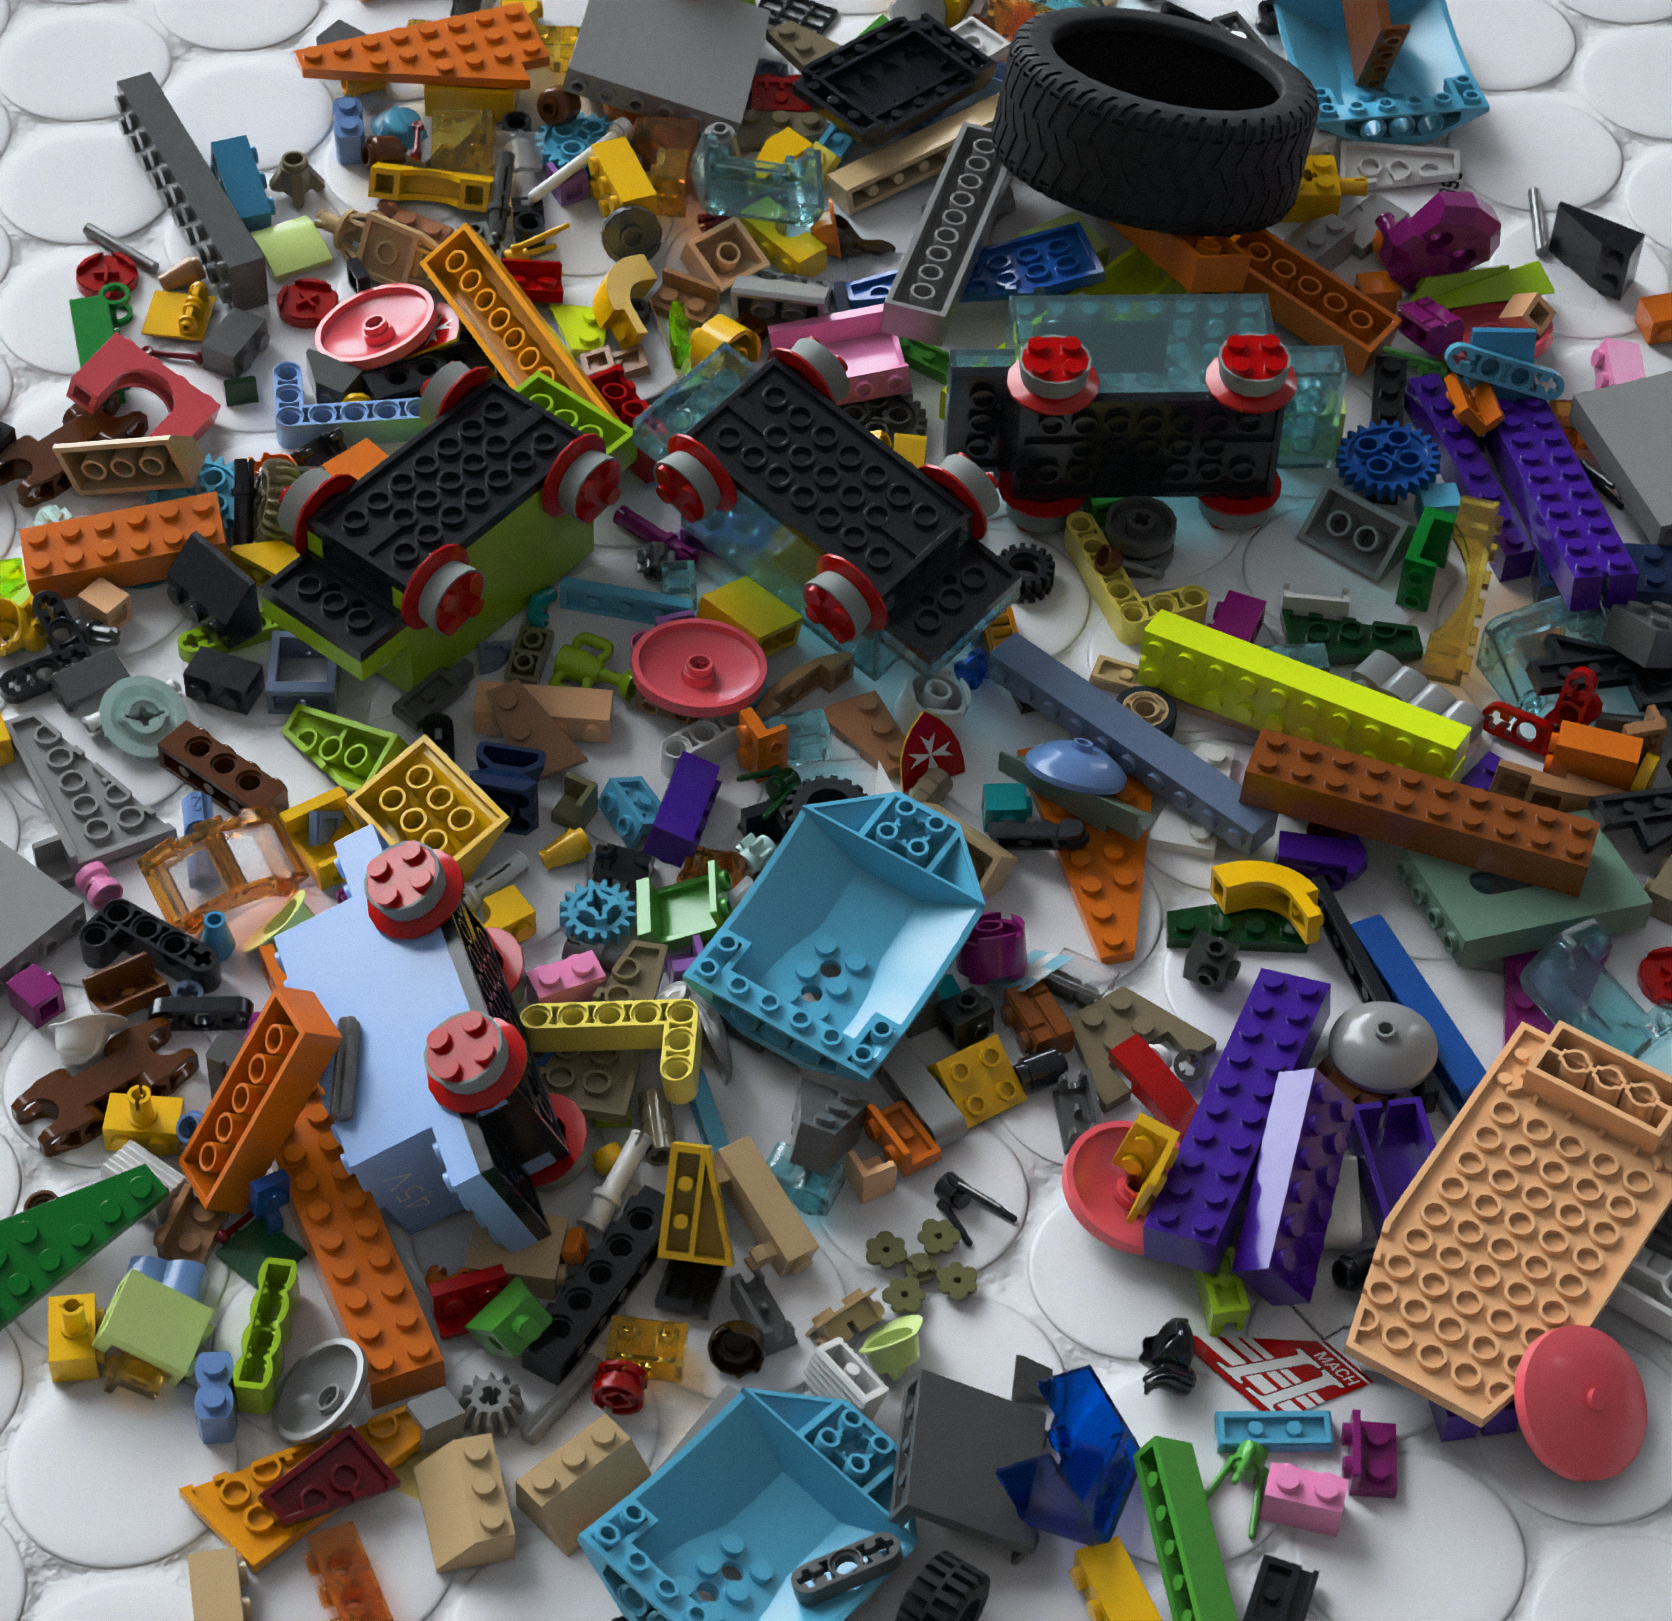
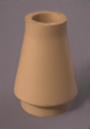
[157,255,207,292]

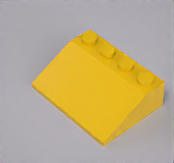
[345,734,511,882]

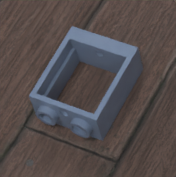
[266,631,341,715]

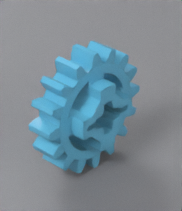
[559,879,636,945]

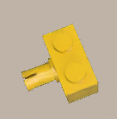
[102,1085,186,1156]
[48,1293,106,1383]

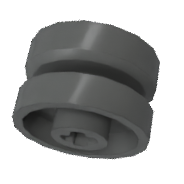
[1104,496,1177,579]

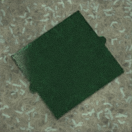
[215,1218,307,1291]

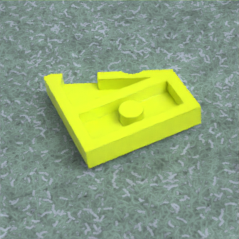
[550,304,608,358]

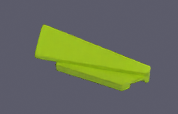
[1408,261,1555,309]

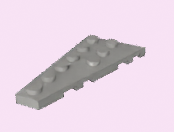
[4,710,177,870]

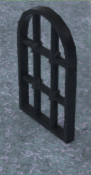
[758,0,838,35]

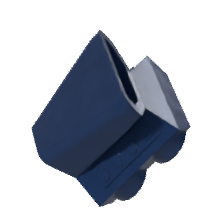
[469,741,546,836]

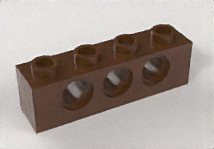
[157,720,289,834]

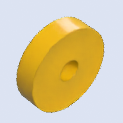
[1630,752,1662,792]

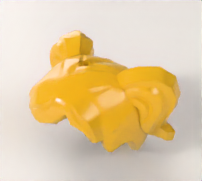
[0,597,48,657]

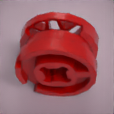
[590,1359,649,1415]

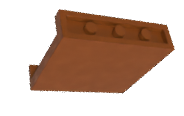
[1342,0,1410,88]

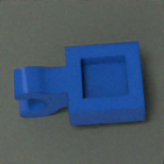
[248,1169,291,1235]

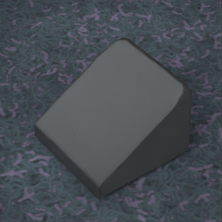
[1011,1355,1053,1405]

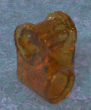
[676,846,746,892]

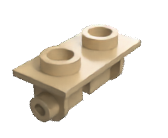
[805,1287,885,1346]

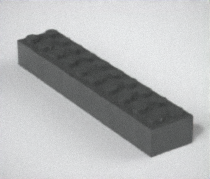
[114,72,269,311]

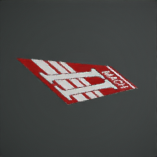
[1193,1335,1374,1411]

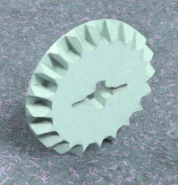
[98,675,188,760]

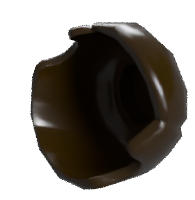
[707,1320,766,1379]

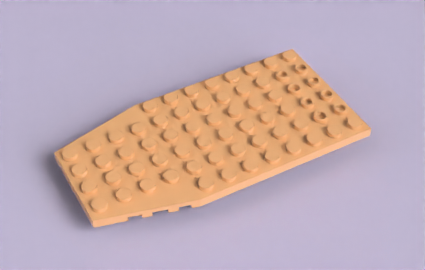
[1344,1020,1672,1428]

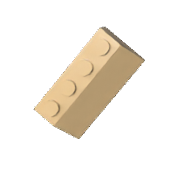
[52,435,205,496]

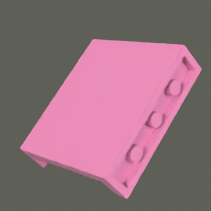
[767,304,912,406]

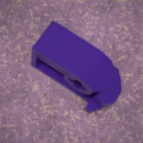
[1274,830,1368,892]

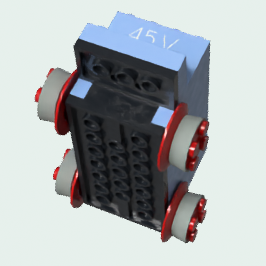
[274,823,590,1253]

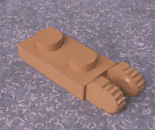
[370,199,454,245]

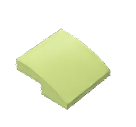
[250,215,333,282]

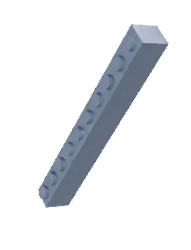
[987,632,1279,857]

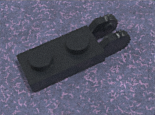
[988,818,1090,851]

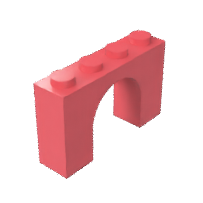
[66,332,221,443]

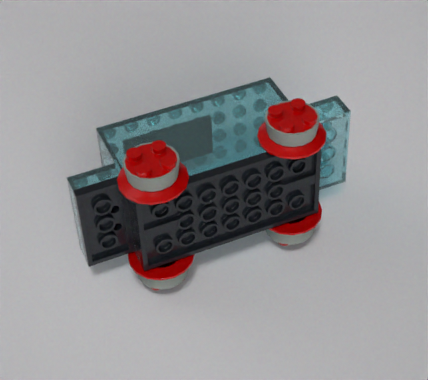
[943,294,1347,533]
[633,336,1023,682]

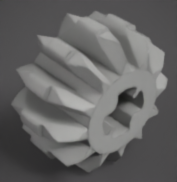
[458,1372,524,1437]

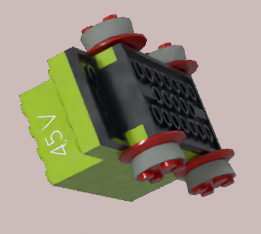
[260,361,637,693]

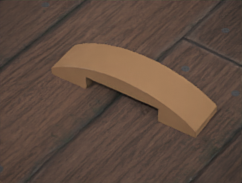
[755,651,854,730]

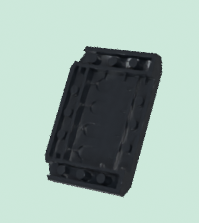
[792,13,997,148]

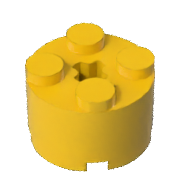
[689,314,761,378]

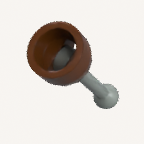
[1094,544,1165,580]

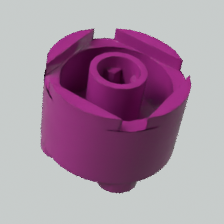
[956,912,1028,985]

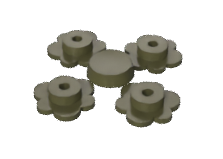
[866,1219,978,1314]

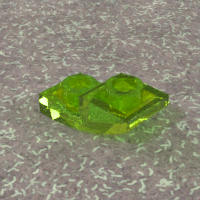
[669,301,692,370]

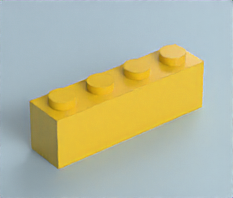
[1070,1536,1162,1621]

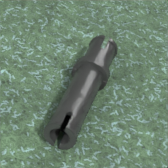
[487,151,516,242]

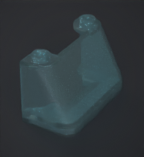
[690,133,824,227]
[1476,594,1610,719]
[1520,917,1672,1061]

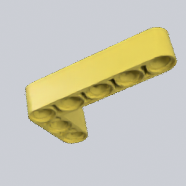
[1064,511,1209,646]
[520,999,703,1105]

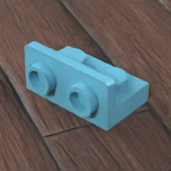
[598,776,661,849]

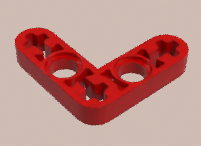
[1481,667,1598,757]

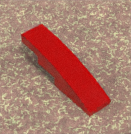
[1108,1033,1199,1144]

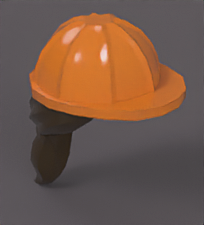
[810,198,896,259]

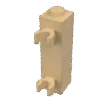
[714,1135,819,1277]

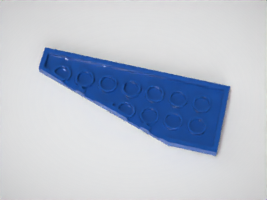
[845,222,1106,310]

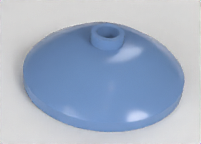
[1024,738,1127,795]

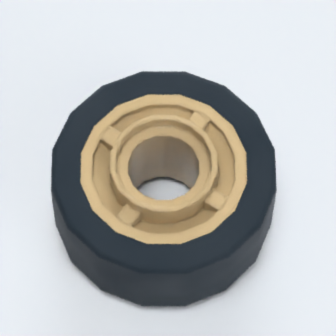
[1116,686,1177,738]

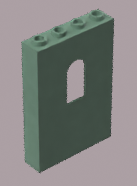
[1396,809,1653,967]

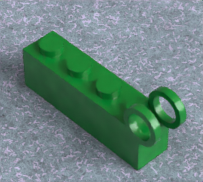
[69,283,133,407]

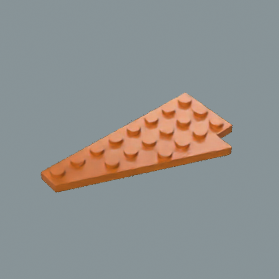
[294,2,550,90]
[1017,739,1153,967]

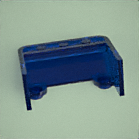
[995,1365,1140,1547]

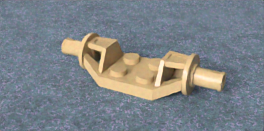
[314,209,440,293]

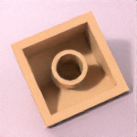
[680,215,771,294]

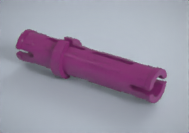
[613,505,699,569]

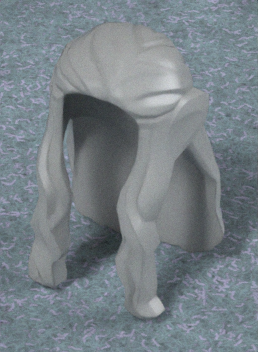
[655,981,733,1086]

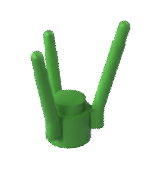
[1383,346,1447,392]
[1205,1440,1269,1540]

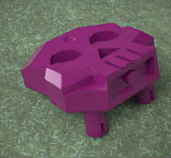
[1375,192,1501,294]

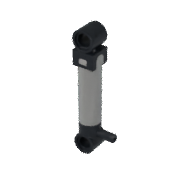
[479,111,546,250]

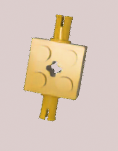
[1278,155,1368,223]

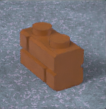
[1000,980,1075,1055]

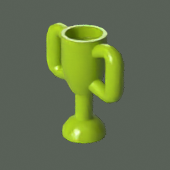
[548,632,636,701]

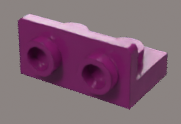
[1341,1409,1397,1499]

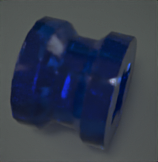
[954,648,990,690]

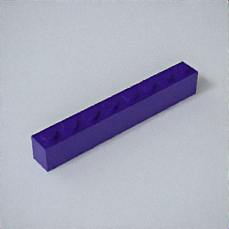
[1404,373,1536,583]

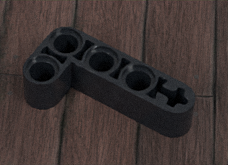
[79,899,222,993]

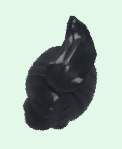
[1138,1318,1197,1396]

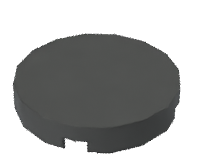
[601,205,662,262]

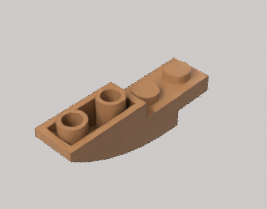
[1489,759,1629,819]

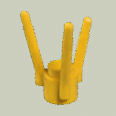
[501,223,570,276]

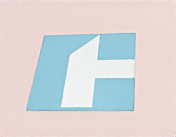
[987,950,1074,992]

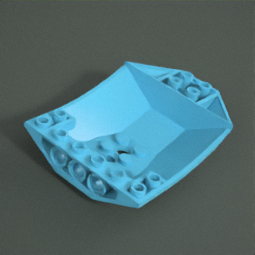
[1274,0,1490,145]
[682,791,985,1083]
[577,1387,918,1621]

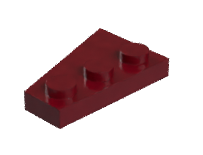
[258,1424,402,1529]

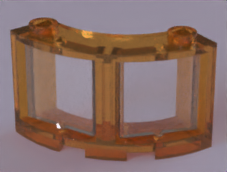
[136,806,309,934]

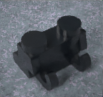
[290,427,348,466]
[592,843,655,892]

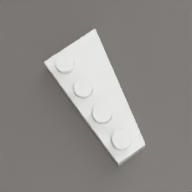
[1339,140,1460,190]
[1147,742,1235,859]

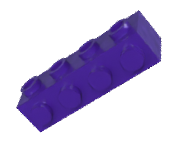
[642,750,722,868]

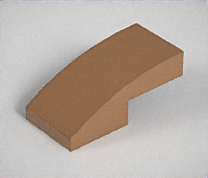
[579,344,651,379]

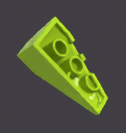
[281,703,409,792]

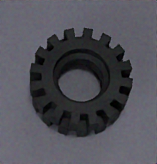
[998,543,1055,604]

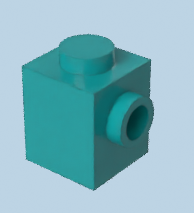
[981,783,1033,832]

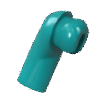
[526,586,558,629]

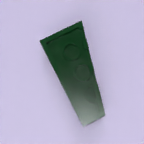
[1280,608,1423,665]
[1166,904,1309,953]

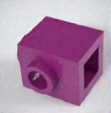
[6,963,66,1029]

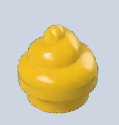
[591,1142,623,1177]

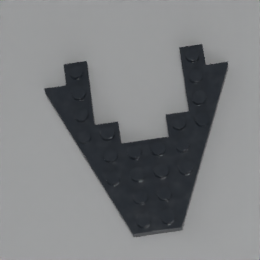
[1525,633,1672,854]

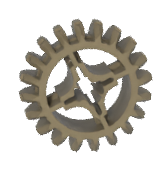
[253,458,301,543]

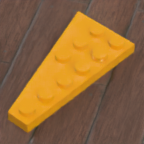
[179,1404,421,1574]

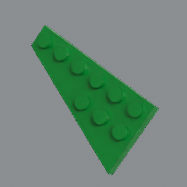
[0,1164,171,1331]

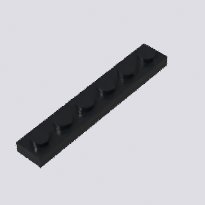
[1366,356,1407,506]

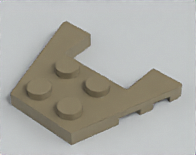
[1067,986,1217,1114]

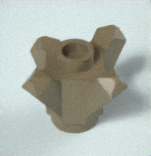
[269,151,325,210]

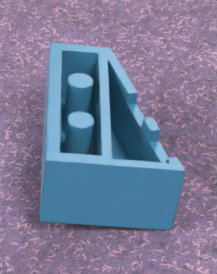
[211,135,276,232]

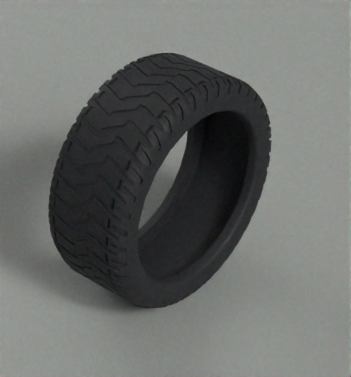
[992,7,1319,236]

